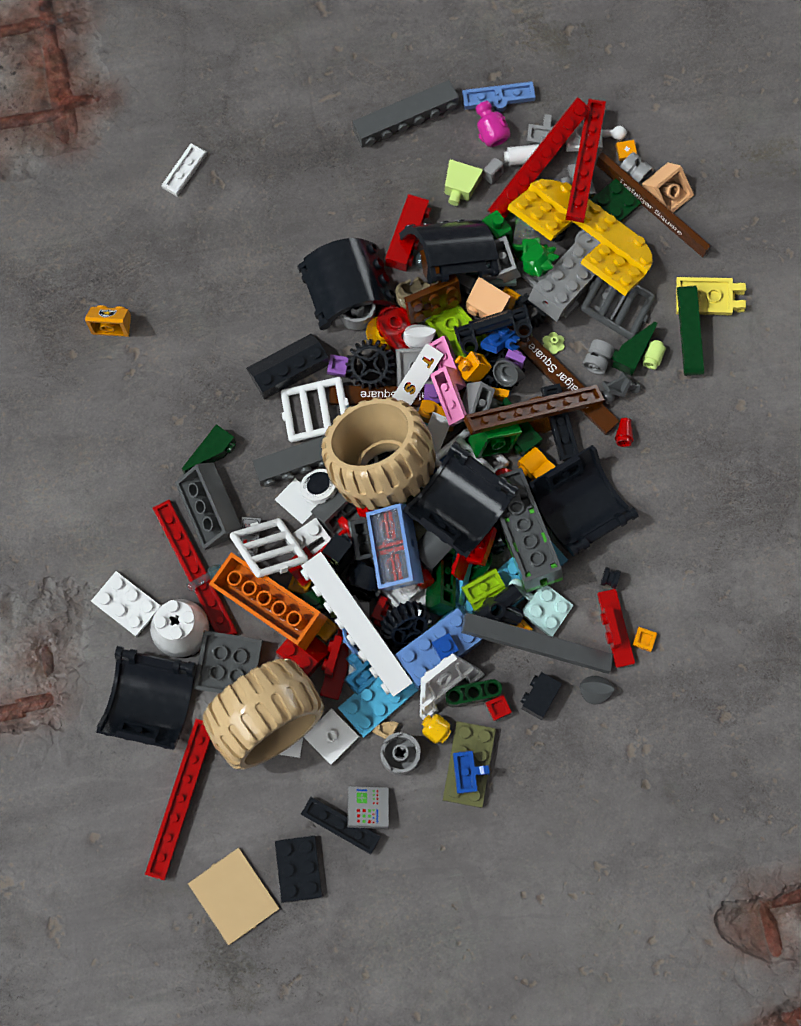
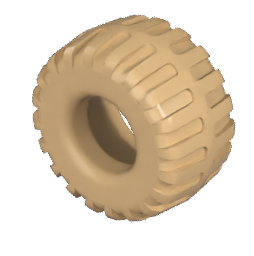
[321,397,436,510]
[203,659,324,769]

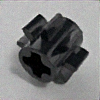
[491,532,507,555]

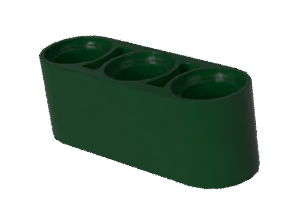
[445,679,502,707]

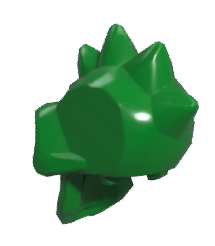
[511,237,559,277]

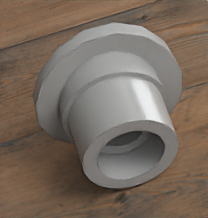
[575,230,600,253]

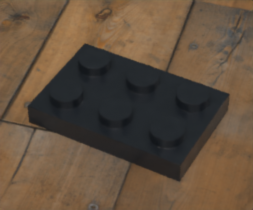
[275,836,322,903]

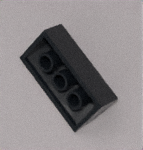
[246,334,329,400]

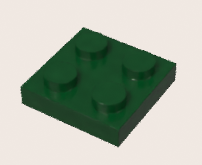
[591,178,641,222]

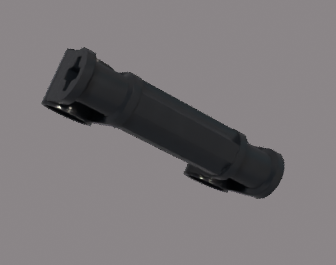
[453,304,533,358]

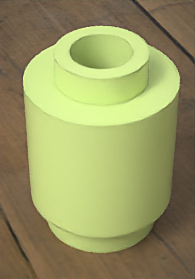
[642,340,666,369]

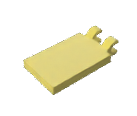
[676,277,746,315]

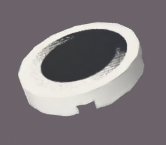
[300,469,337,504]

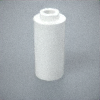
[504,144,539,166]

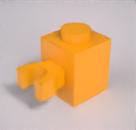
[455,351,492,382]

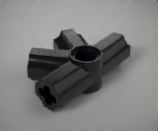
[472,583,523,626]

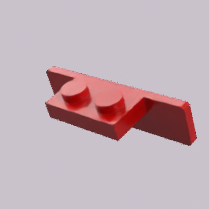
[451,527,497,581]
[597,589,635,668]
[320,628,349,700]

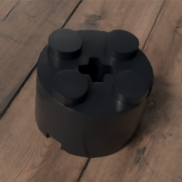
[343,560,382,602]

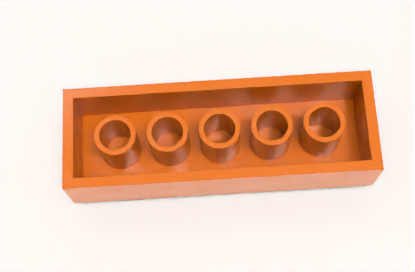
[209,552,328,651]

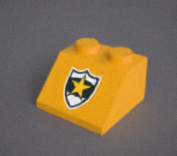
[85,305,131,337]

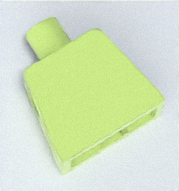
[445,159,483,206]

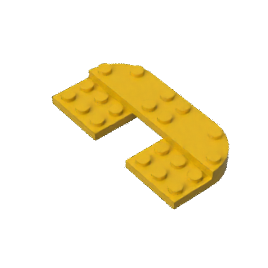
[507,179,653,296]

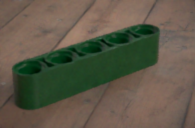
[677,286,704,376]

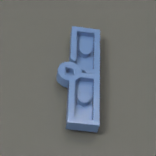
[462,81,535,112]

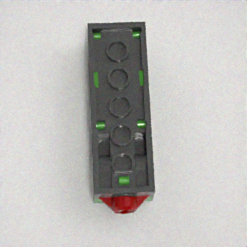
[495,468,563,593]

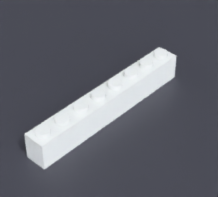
[300,552,413,697]

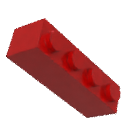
[385,194,431,272]

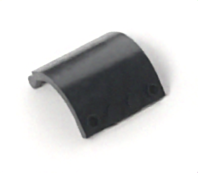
[399,219,499,284]
[297,238,398,330]
[403,441,519,558]
[528,445,639,557]
[96,646,195,750]

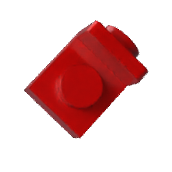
[371,596,390,627]

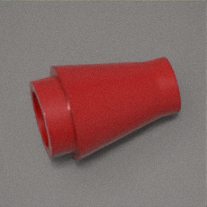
[615,418,634,447]

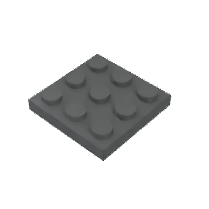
[194,630,263,693]

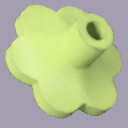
[542,332,565,355]

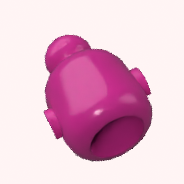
[476,101,511,147]

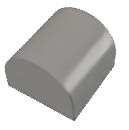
[482,158,504,184]

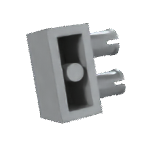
[482,236,521,283]
[462,381,503,422]

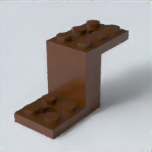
[404,249,462,325]

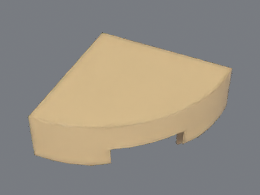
[372,721,399,739]

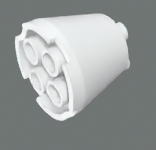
[150,599,209,658]

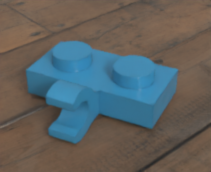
[344,653,375,695]

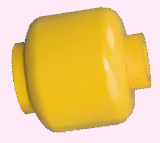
[421,714,451,744]

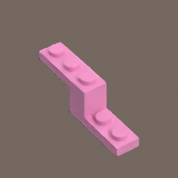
[429,336,467,426]

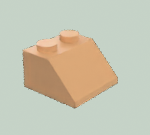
[642,162,694,212]
[465,277,511,318]

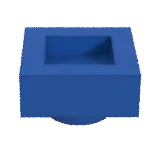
[431,633,459,661]

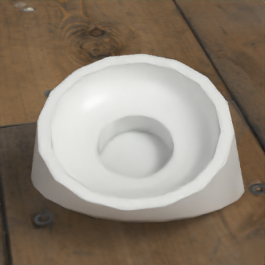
[403,324,436,348]

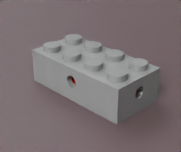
[528,242,597,322]

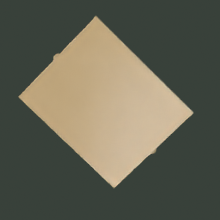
[188,848,279,945]

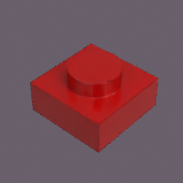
[485,695,512,722]

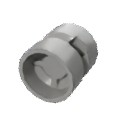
[620,152,653,185]
[582,339,615,374]

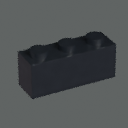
[322,533,353,576]

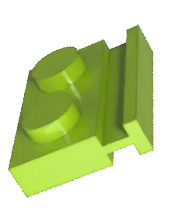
[461,568,506,612]

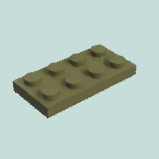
[442,721,496,808]

